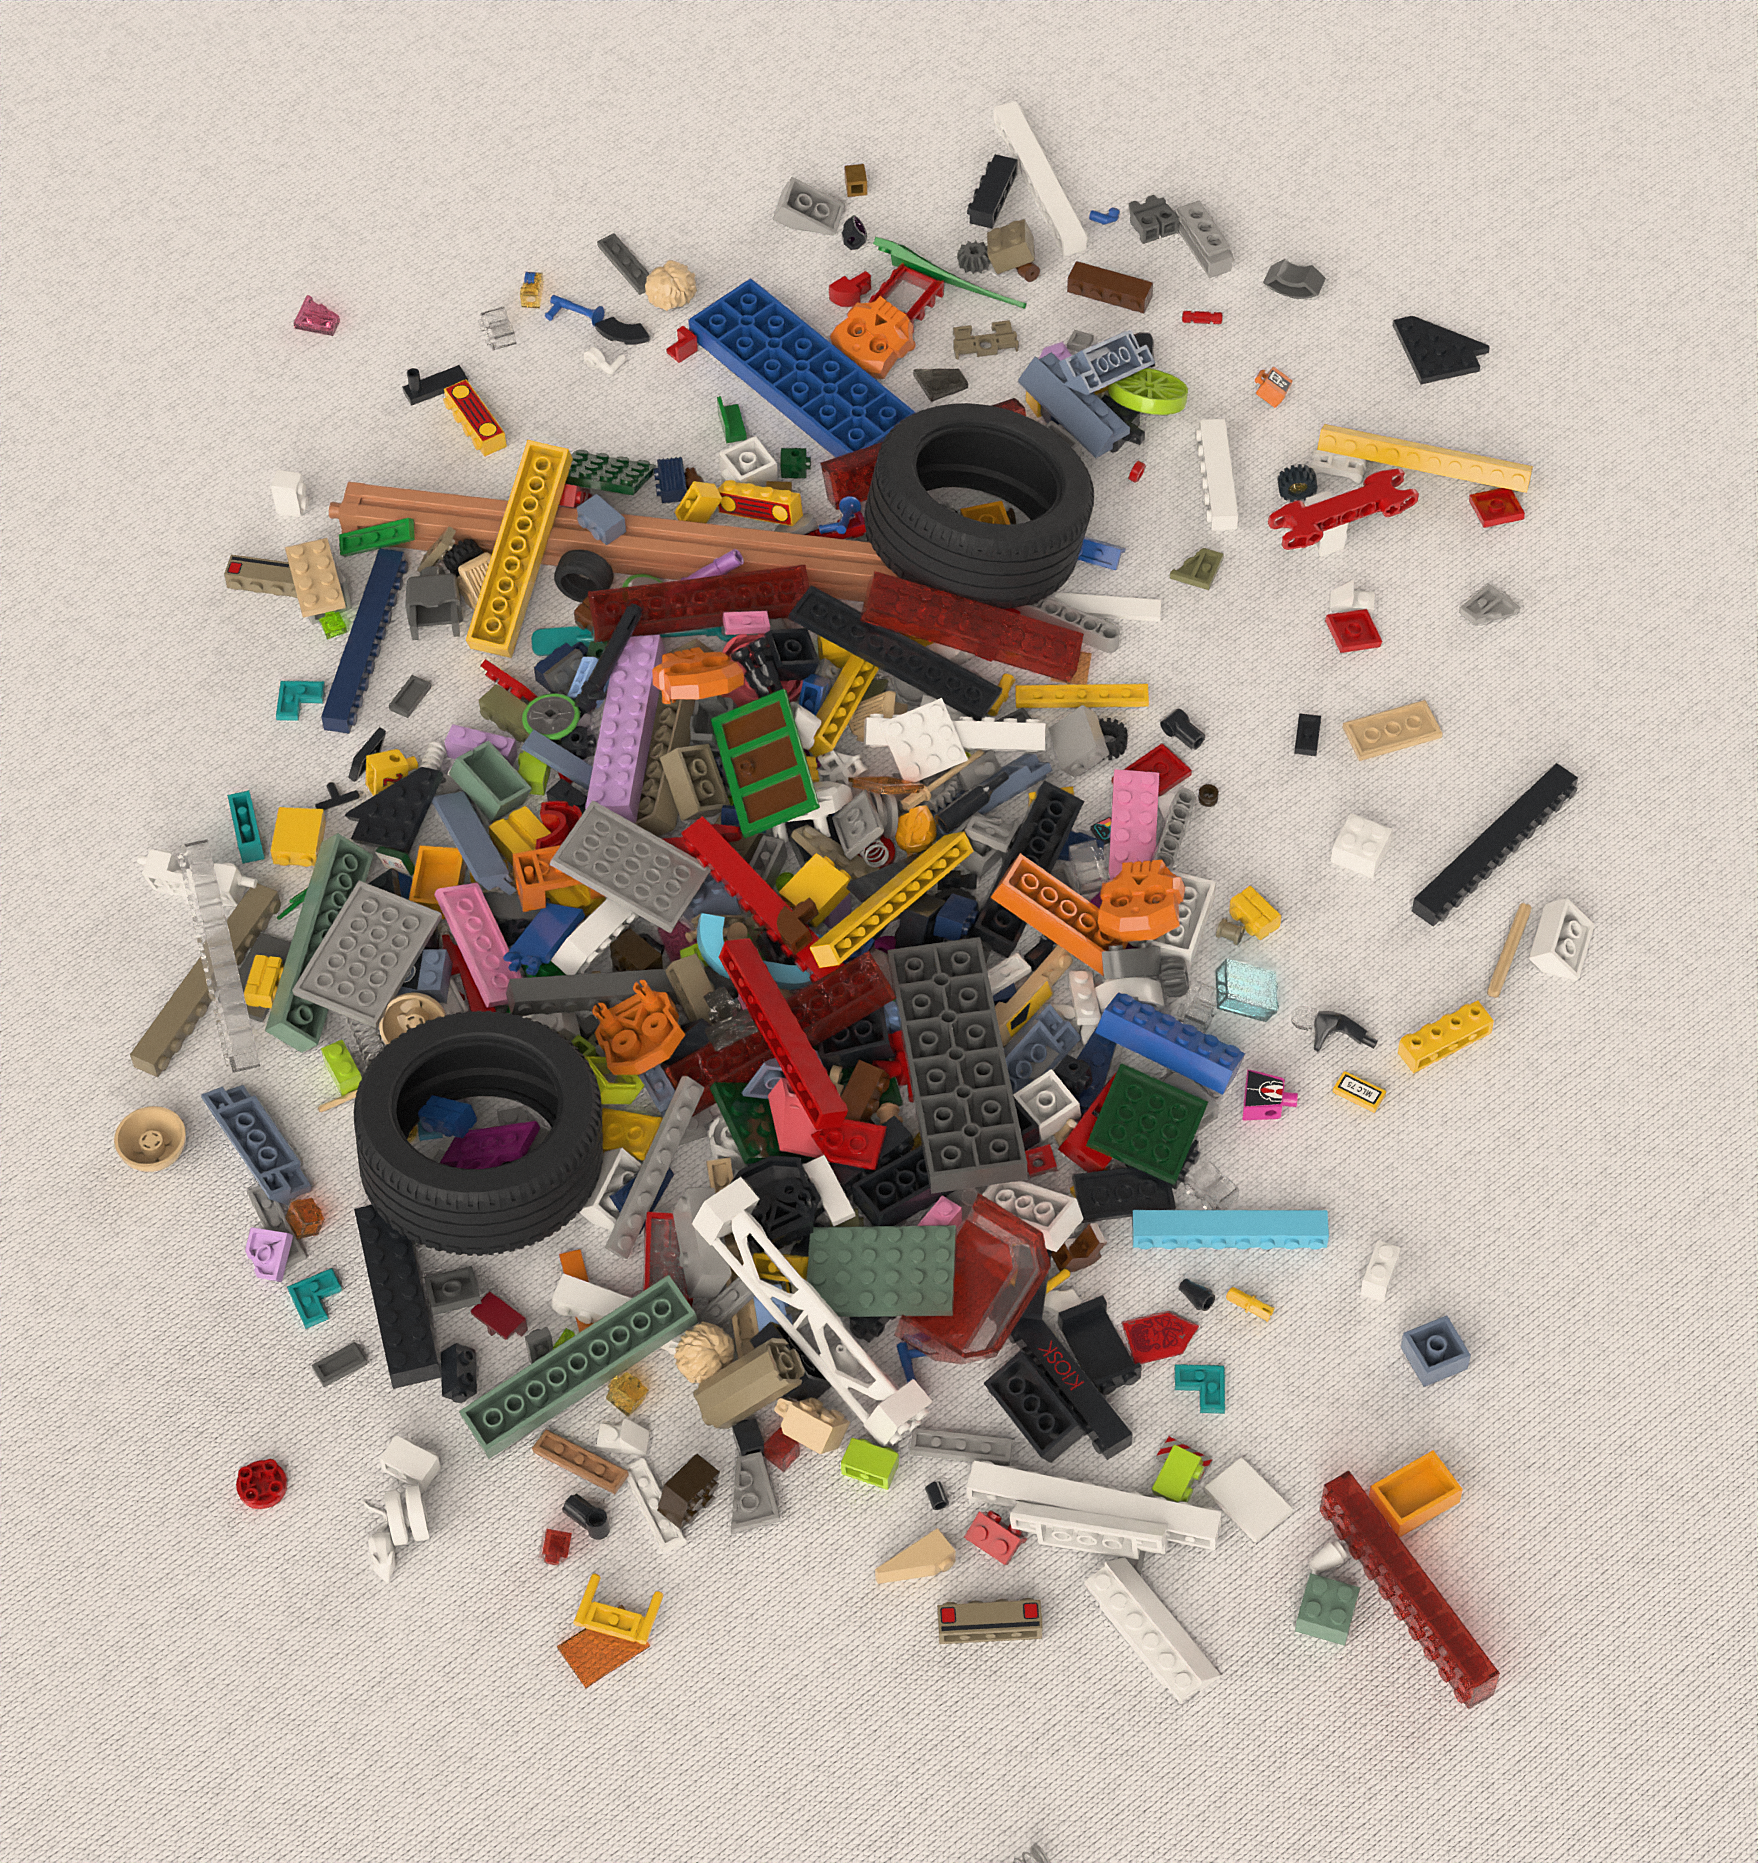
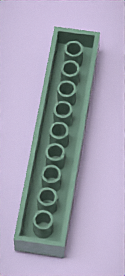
[265,833,373,1053]
[459,1275,698,1459]

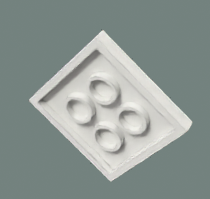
[879,698,968,787]

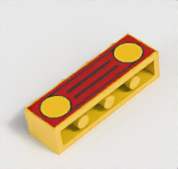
[443,379,507,457]
[717,480,803,526]

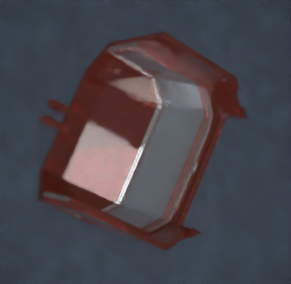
[894,1193,1051,1365]

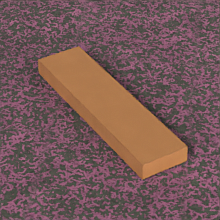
[532,1429,629,1495]

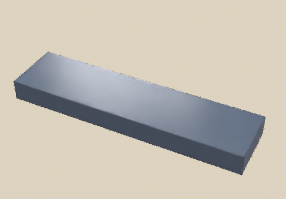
[521,729,593,791]

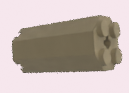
[693,1338,805,1429]

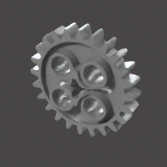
[886,768,959,814]

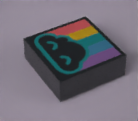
[1090,817,1111,845]

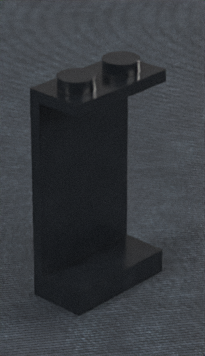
[1058,1295,1142,1395]

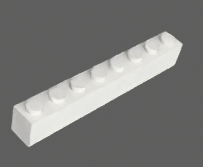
[864,714,1045,753]

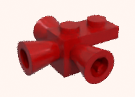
[872,1030,914,1103]

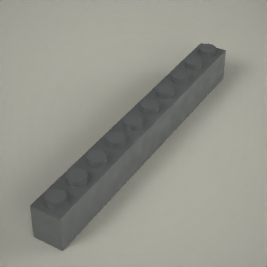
[506,966,739,1016]

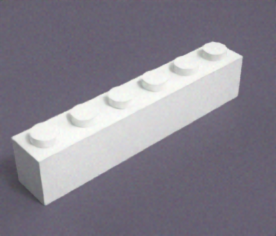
[1195,419,1238,531]
[552,1274,699,1355]

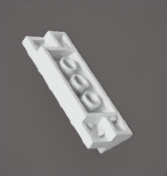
[1010,1501,1168,1560]
[1084,1557,1221,1703]

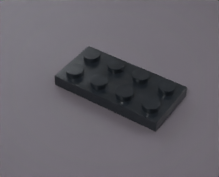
[1072,1167,1176,1223]

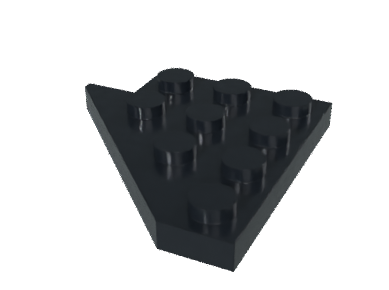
[1392,316,1490,385]

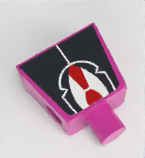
[1242,1070,1298,1121]

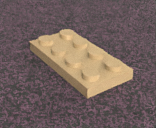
[285,538,346,618]

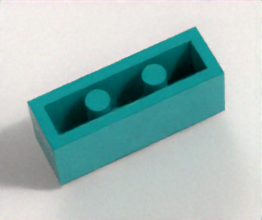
[227,790,265,864]

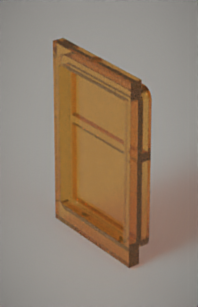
[848,776,924,794]

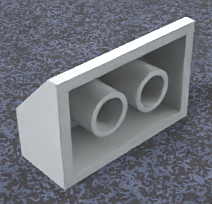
[1529,898,1594,980]
[580,1148,642,1230]

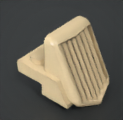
[457,552,492,611]
[848,691,908,742]

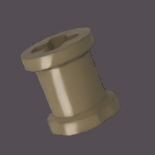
[1216,918,1245,945]

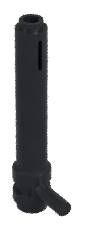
[574,603,643,714]

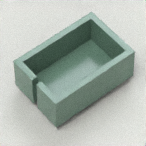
[449,740,532,822]

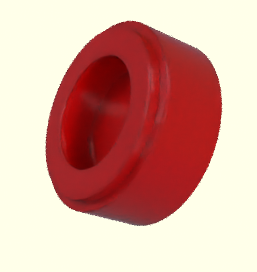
[1128,460,1146,483]

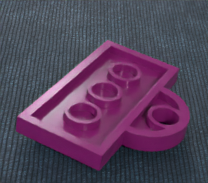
[440,1121,540,1169]

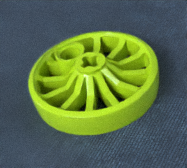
[1108,368,1188,415]

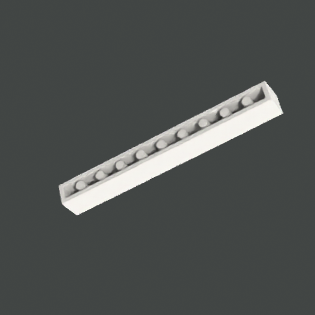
[994,101,1089,256]
[967,1460,1222,1550]

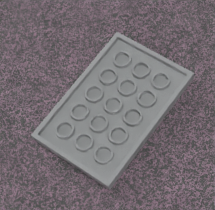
[549,800,711,933]
[292,881,442,1028]

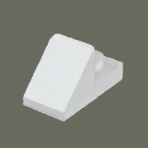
[1330,580,1375,614]
[596,1418,650,1456]

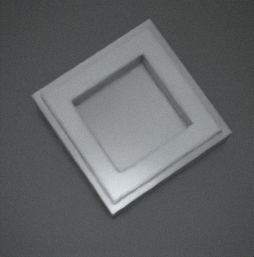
[1067,329,1094,352]

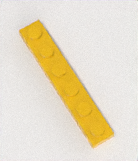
[1015,684,1149,708]

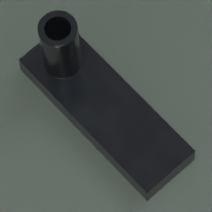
[402,365,468,406]

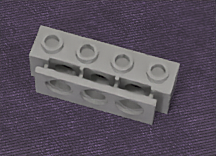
[1174,200,1234,278]

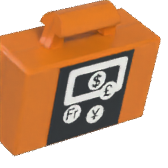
[1255,366,1293,408]

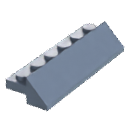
[1059,330,1155,395]
[1018,352,1130,458]
[930,753,1053,841]
[432,792,517,895]
[1004,1003,1082,1094]
[201,1085,311,1205]

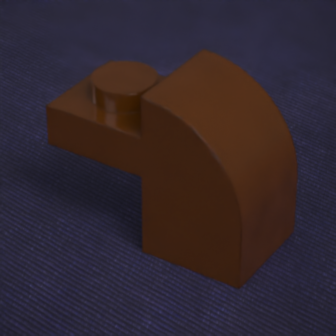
[777,897,819,955]
[1051,1223,1107,1272]

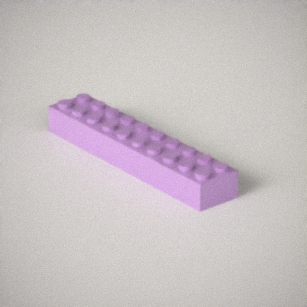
[585,635,666,823]

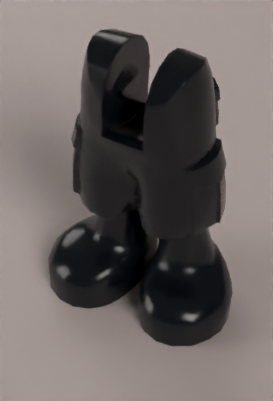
[730,636,783,699]

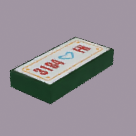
[375,846,415,876]

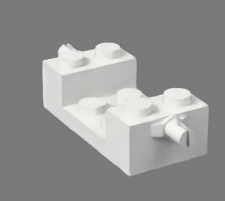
[137,849,257,907]

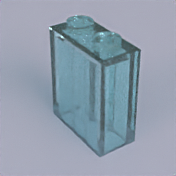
[1215,958,1279,1022]

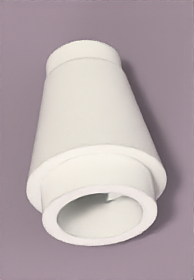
[1308,1540,1348,1575]

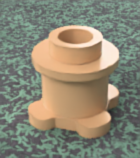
[876,1102,903,1125]

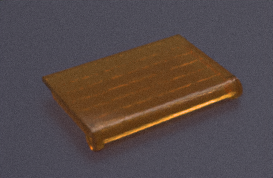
[556,1604,650,1689]

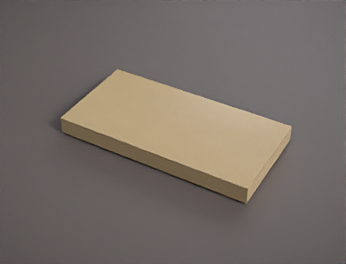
[1342,700,1443,761]

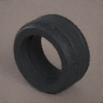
[554,549,614,603]

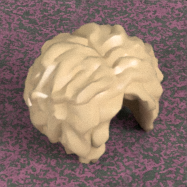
[645,260,697,311]
[674,1321,734,1384]

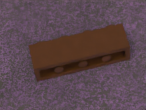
[1067,261,1153,314]
[841,1060,890,1123]

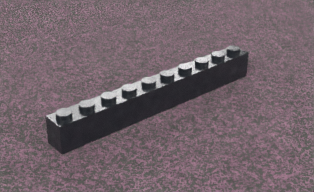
[1412,763,1578,927]

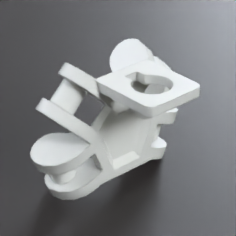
[818,749,869,799]

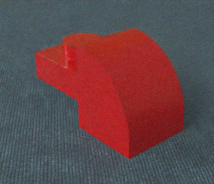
[829,271,871,307]

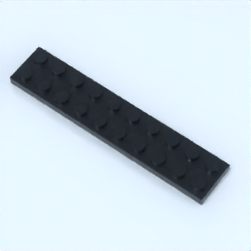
[788,585,1003,721]

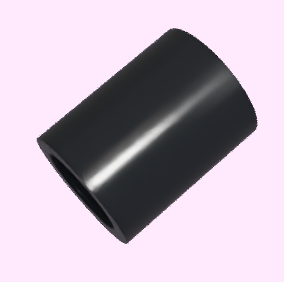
[925,1481,949,1510]

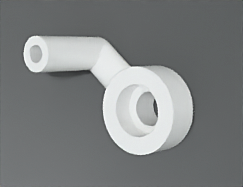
[584,347,626,375]

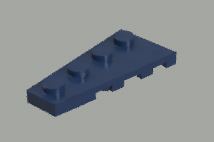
[1071,1027,1117,1117]

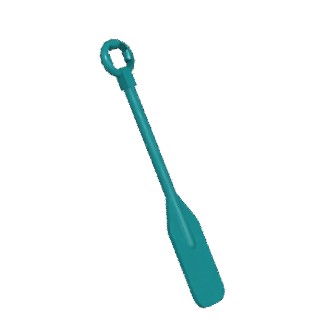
[531,617,740,656]

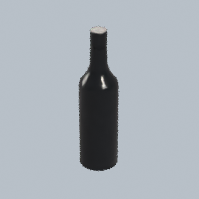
[934,772,1009,834]

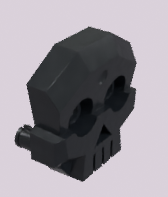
[730,1156,823,1250]

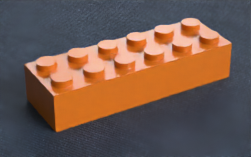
[991,853,1129,976]

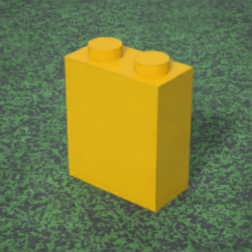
[270,807,326,867]
[779,853,852,928]

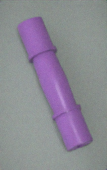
[664,549,744,604]

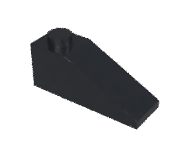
[662,1018,719,1066]

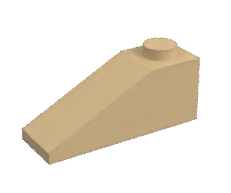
[875,1528,955,1584]

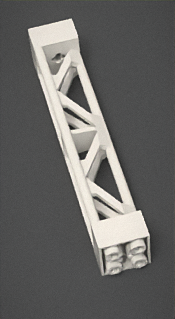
[692,1177,933,1447]

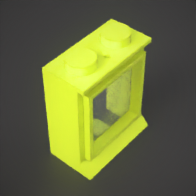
[585,1056,644,1104]

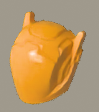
[895,805,937,857]

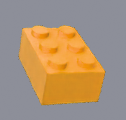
[409,845,467,920]
[1368,1450,1463,1539]

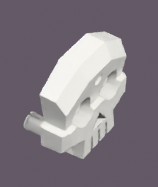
[772,781,853,842]

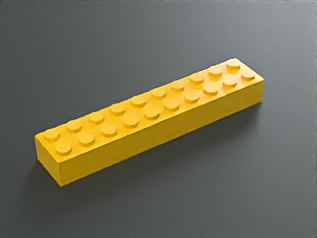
[466,440,573,658]

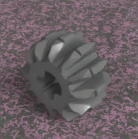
[957,240,991,274]
[1161,958,1189,998]

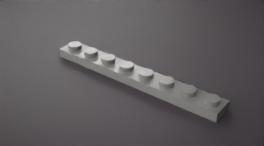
[605,1076,704,1259]

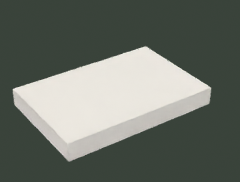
[1204,1457,1293,1543]

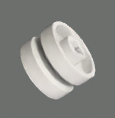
[384,1484,430,1546]

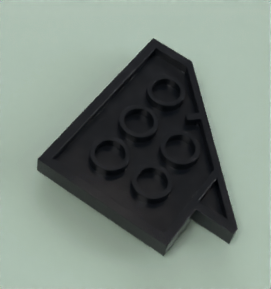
[345,767,444,854]

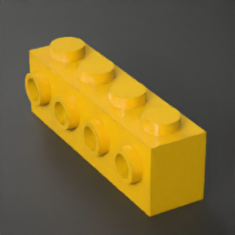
[1398,1000,1494,1073]

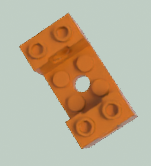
[512,845,606,912]

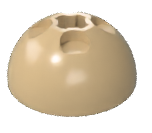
[379,992,446,1045]
[114,1106,186,1172]

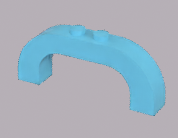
[697,913,824,990]

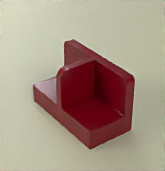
[471,1291,528,1340]

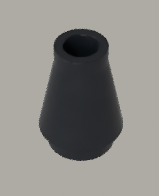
[1178,1278,1215,1311]

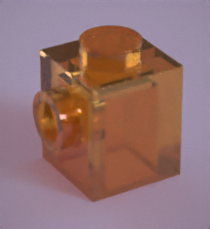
[285,1198,325,1239]

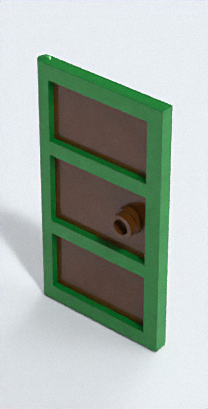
[711,689,820,839]

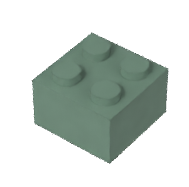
[1295,1573,1360,1646]

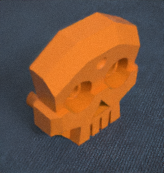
[830,296,916,379]
[652,647,744,704]
[1098,859,1185,942]
[592,980,685,1075]

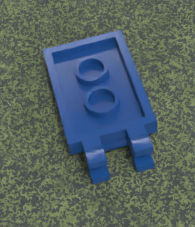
[503,903,585,976]

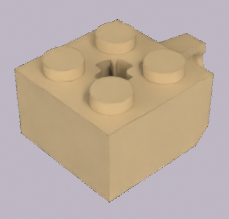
[774,1396,850,1454]

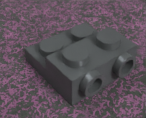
[424,1266,481,1315]

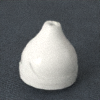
[829,1343,860,1377]

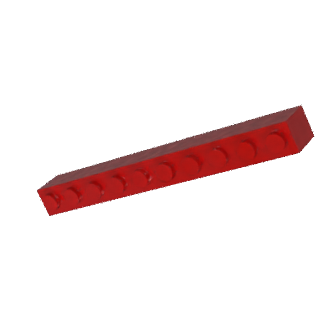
[681,816,848,992]
[719,938,848,1130]

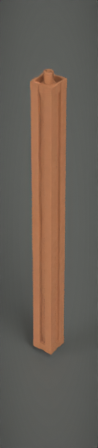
[329,482,920,608]

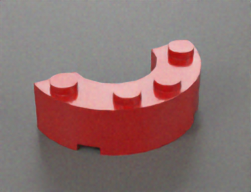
[535,801,582,850]

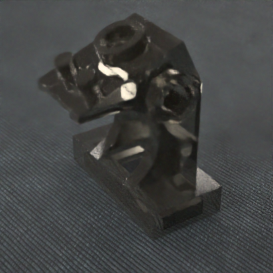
[703,986,759,1051]

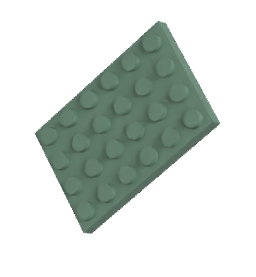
[807,1225,957,1317]

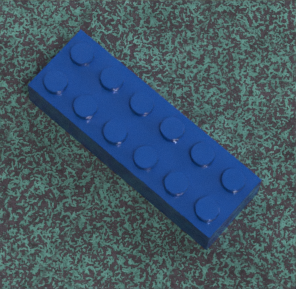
[1095,992,1246,1095]

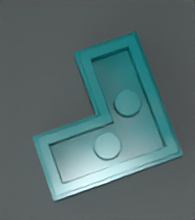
[276,681,325,721]
[287,1268,342,1329]
[1174,1364,1225,1414]

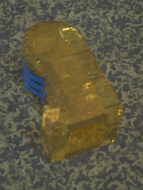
[520,272,544,309]

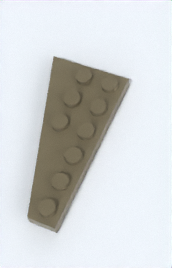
[791,825,899,924]

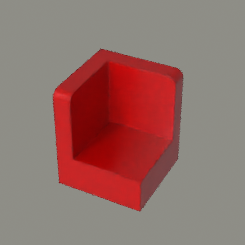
[666,326,698,363]

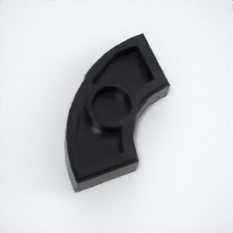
[595,317,650,345]

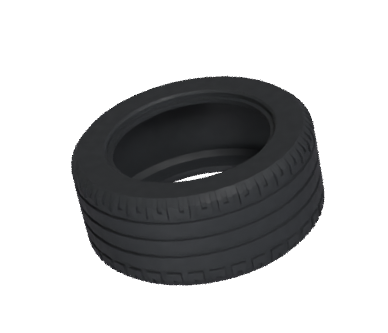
[864,403,1094,610]
[353,1011,603,1256]

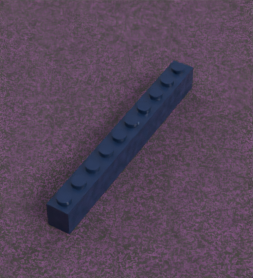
[321,548,408,734]

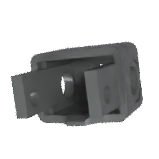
[405,566,463,641]
[690,695,738,758]

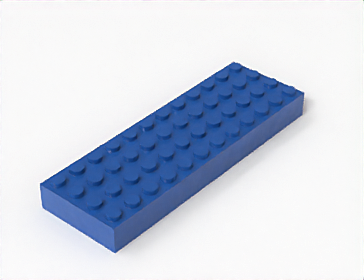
[688,278,916,474]

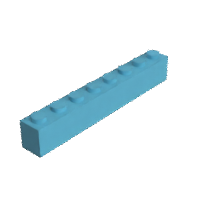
[1132,1210,1329,1250]

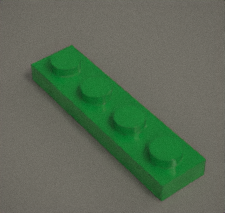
[339,518,415,557]

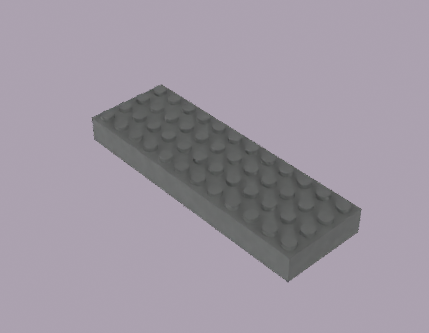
[888,937,1028,1194]

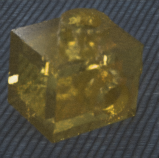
[606,1371,649,1417]

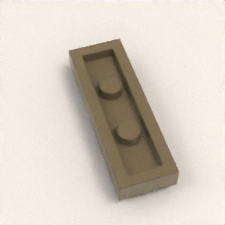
[417,527,456,572]

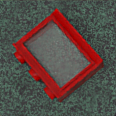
[869,263,944,332]

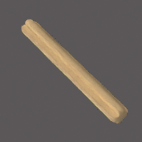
[1487,903,1531,998]

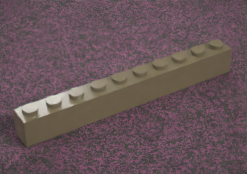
[130,883,281,1078]

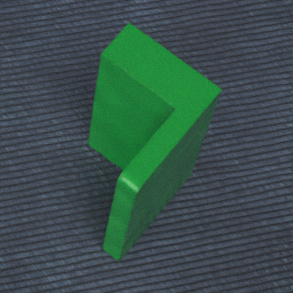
[717,396,747,444]

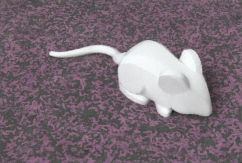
[363,1501,397,1582]

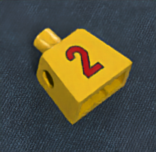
[365,749,418,796]

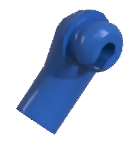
[1089,207,1120,225]

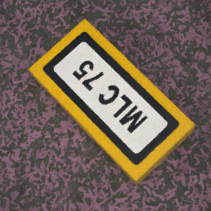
[1333,1071,1386,1113]

